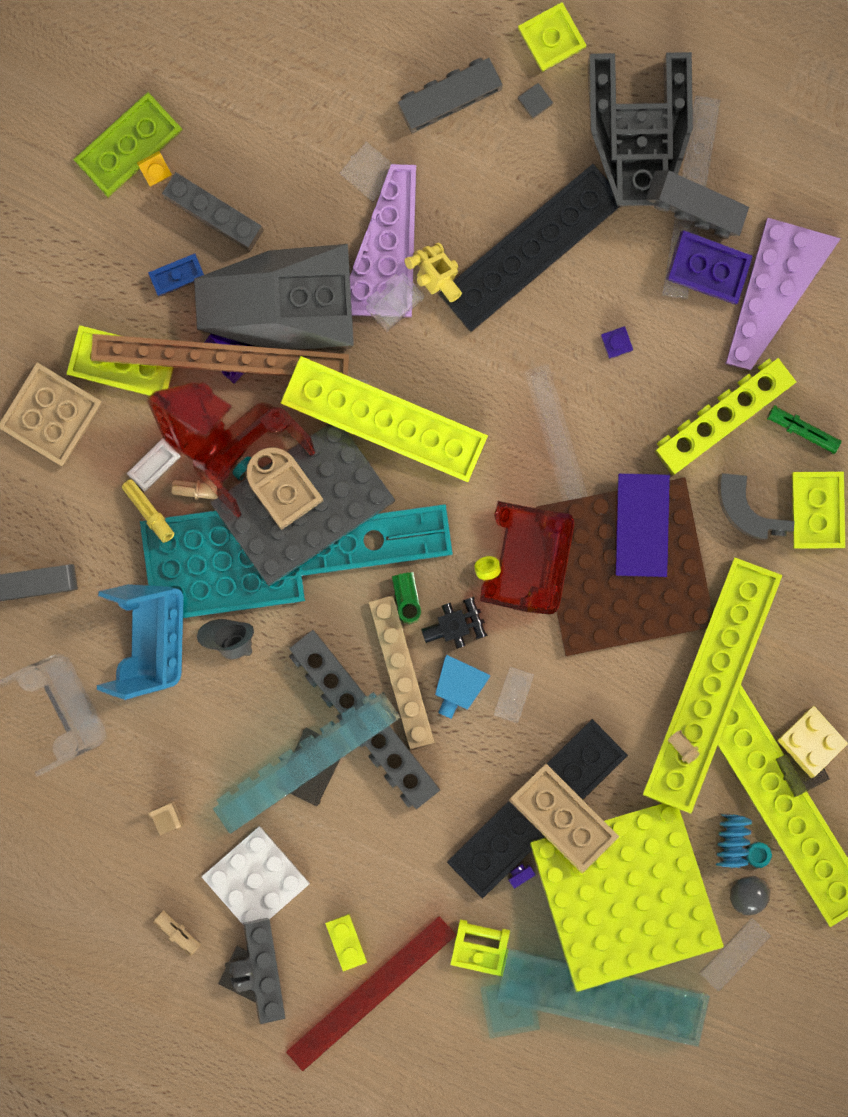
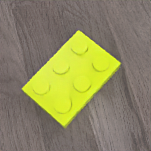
[792,472,845,549]

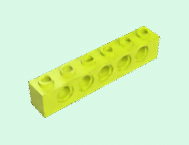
[655,358,796,476]

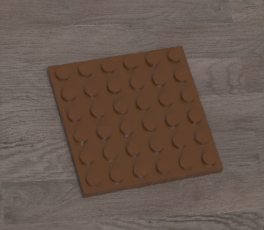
[536,477,713,656]

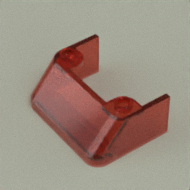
[147,382,247,480]
[193,402,315,518]

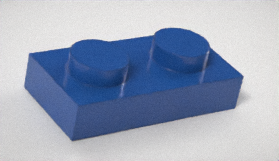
[148,253,204,297]

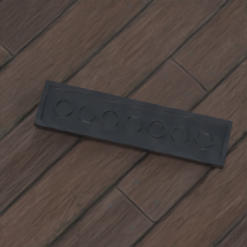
[438,164,622,333]
[447,719,628,899]

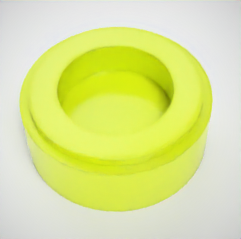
[474,556,501,580]

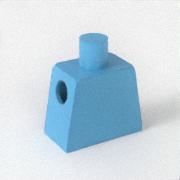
[435,655,491,719]

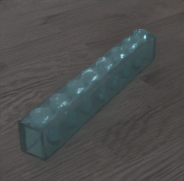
[213,692,400,834]

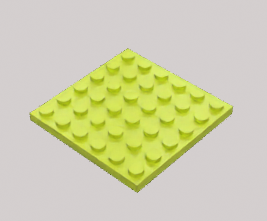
[530,803,724,992]

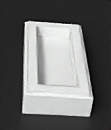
[127,438,181,492]

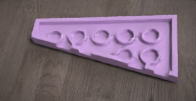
[350,164,416,318]

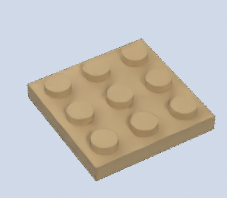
[0,362,103,467]

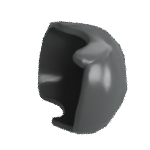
[730,876,770,915]

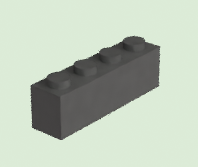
[398,58,503,134]
[646,170,749,239]
[162,172,263,252]

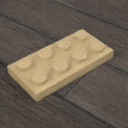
[509,764,619,874]

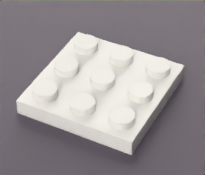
[202,826,310,924]

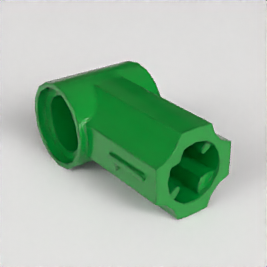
[392,572,421,624]

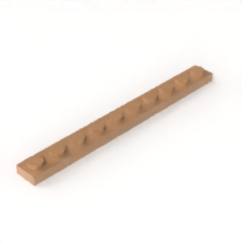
[91,334,349,376]

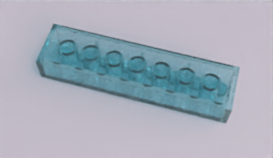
[496,947,710,1047]

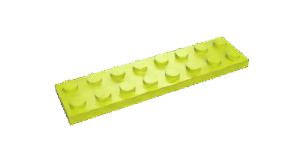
[280,356,488,482]

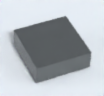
[518,83,553,119]

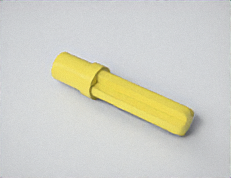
[122,479,175,543]

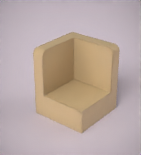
[148,802,184,835]

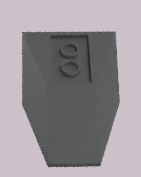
[194,244,354,351]

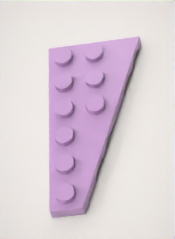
[725,218,841,371]

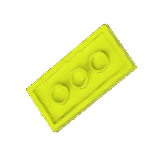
[67,325,174,400]

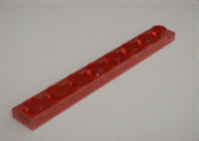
[286,915,456,1071]

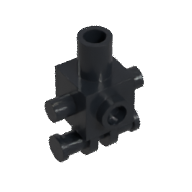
[421,597,488,649]

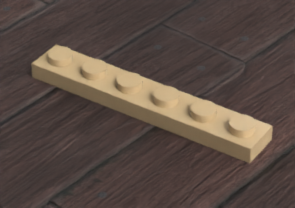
[369,596,435,749]

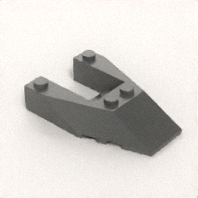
[588,52,693,206]

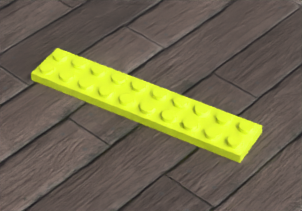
[643,557,783,814]
[718,685,848,927]

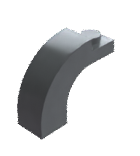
[718,473,795,540]

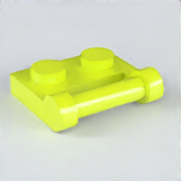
[450,919,510,976]

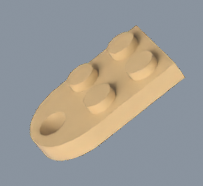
[247,448,323,530]

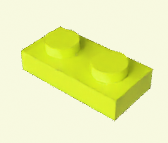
[325,913,367,971]

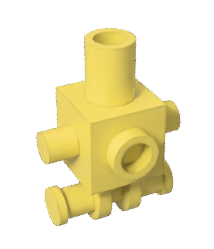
[404,243,462,302]

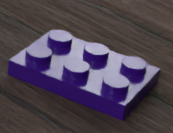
[666,230,753,305]

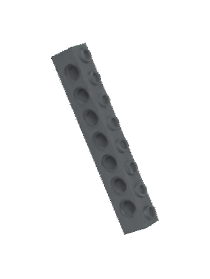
[289,630,440,810]

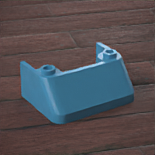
[97,584,183,700]

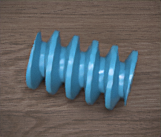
[716,814,752,868]

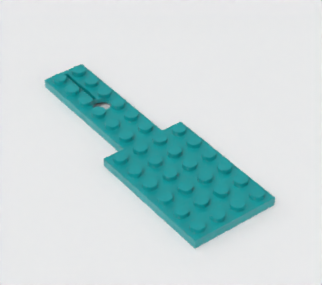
[140,504,453,618]

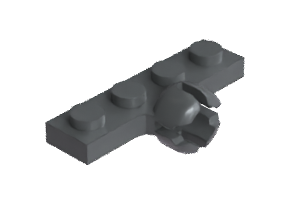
[229,918,286,1024]

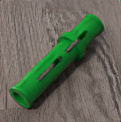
[767,405,842,454]

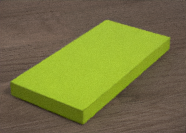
[73,92,183,198]

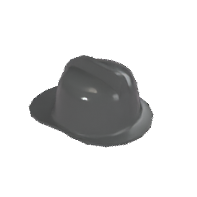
[197,619,254,660]

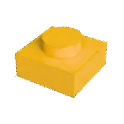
[137,151,172,187]

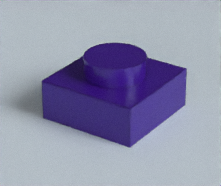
[601,326,633,359]
[508,864,536,889]

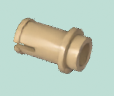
[668,730,700,764]

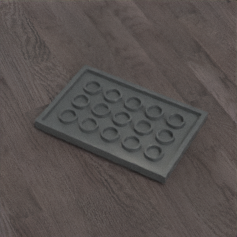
[211,424,395,587]

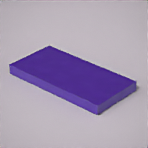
[615,473,670,577]

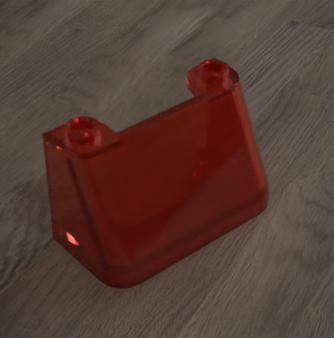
[480,501,574,615]

